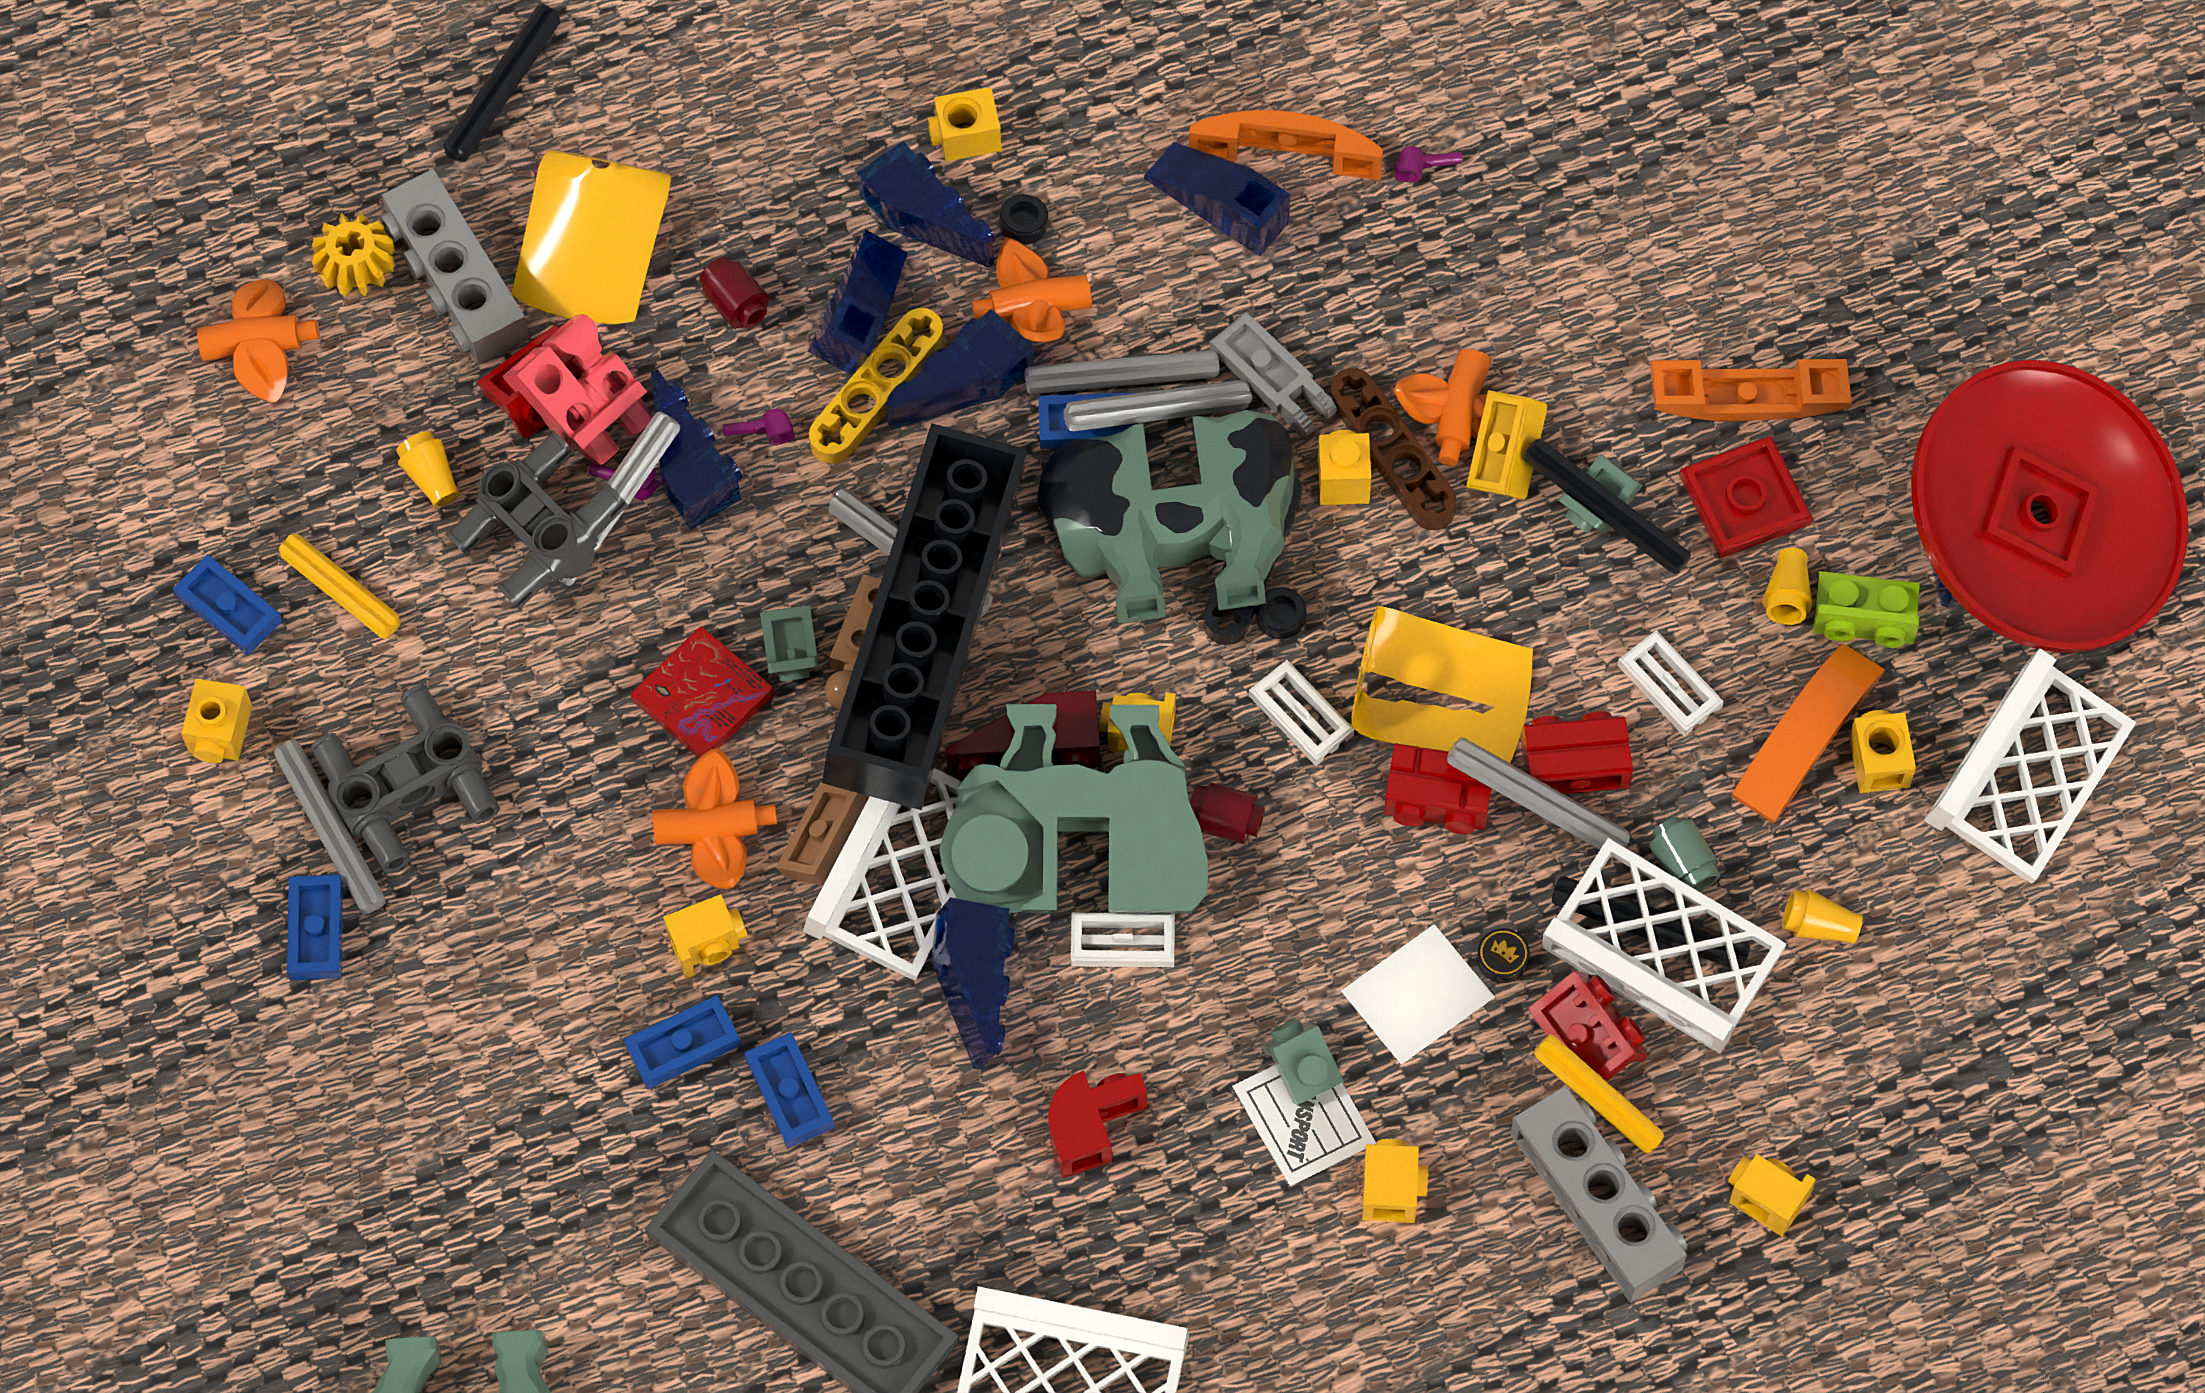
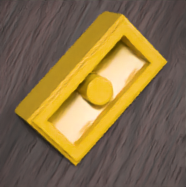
[1466,390,1547,500]

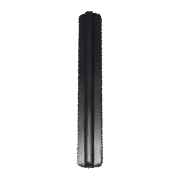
[443,4,560,163]
[1523,439,1691,574]
[1552,876,1750,969]

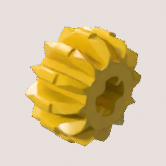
[312,212,395,297]

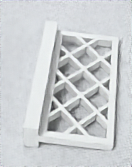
[1924,648,2136,884]
[803,768,961,981]
[1542,838,1786,1054]
[957,1287,1189,1393]

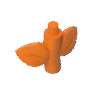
[971,238,1092,342]
[197,279,320,403]
[1393,349,1491,466]
[652,748,777,889]

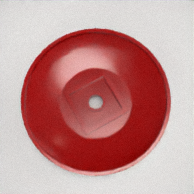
[1911,360,2188,653]

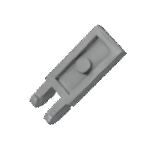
[1209,312,1337,438]

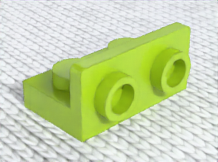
[1813,571,1920,648]

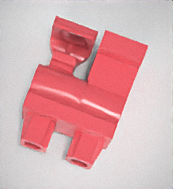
[502,314,653,465]

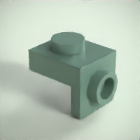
[1559,454,1643,533]
[760,605,819,681]
[1261,1019,1344,1105]

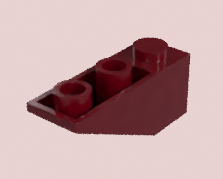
[946,690,1100,778]

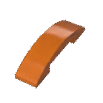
[1189,110,1383,180]
[1650,359,1852,422]
[1731,643,1885,824]

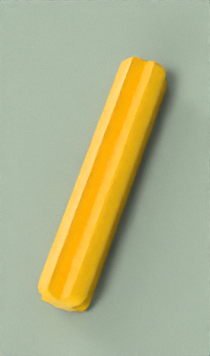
[279,533,401,639]
[1534,1034,1664,1154]

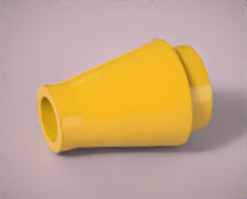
[396,431,460,508]
[1762,547,1813,625]
[1782,888,1863,944]

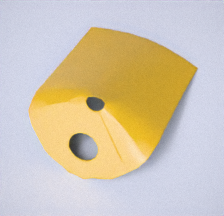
[511,150,671,324]
[1352,606,1533,763]

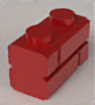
[1521,711,1633,794]
[1384,743,1491,834]

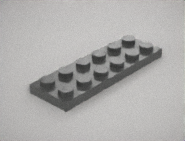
[645,1149,960,1393]

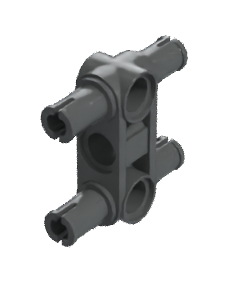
[445,430,629,610]
[311,684,500,874]

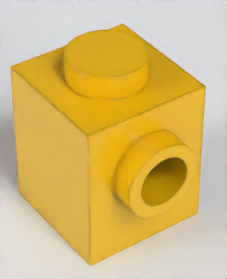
[1317,430,1371,505]
[181,679,252,763]
[1362,1139,1428,1223]

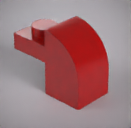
[1048,1070,1147,1179]

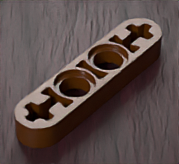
[1330,368,1456,530]

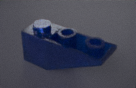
[857,141,995,268]
[1144,142,1291,257]
[807,229,908,375]
[885,309,1034,429]
[651,369,743,530]
[931,897,1015,1070]

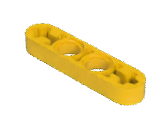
[809,308,944,464]

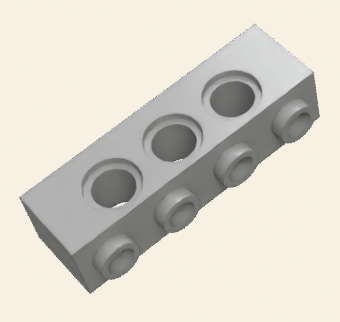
[380,169,530,365]
[1510,1085,1687,1303]

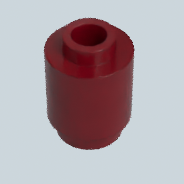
[699,256,769,329]
[1190,782,1265,844]

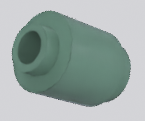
[1649,817,1721,892]

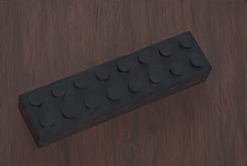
[822,423,1028,810]

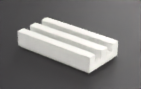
[1617,630,1724,737]
[1249,660,1354,766]
[1071,912,1175,967]

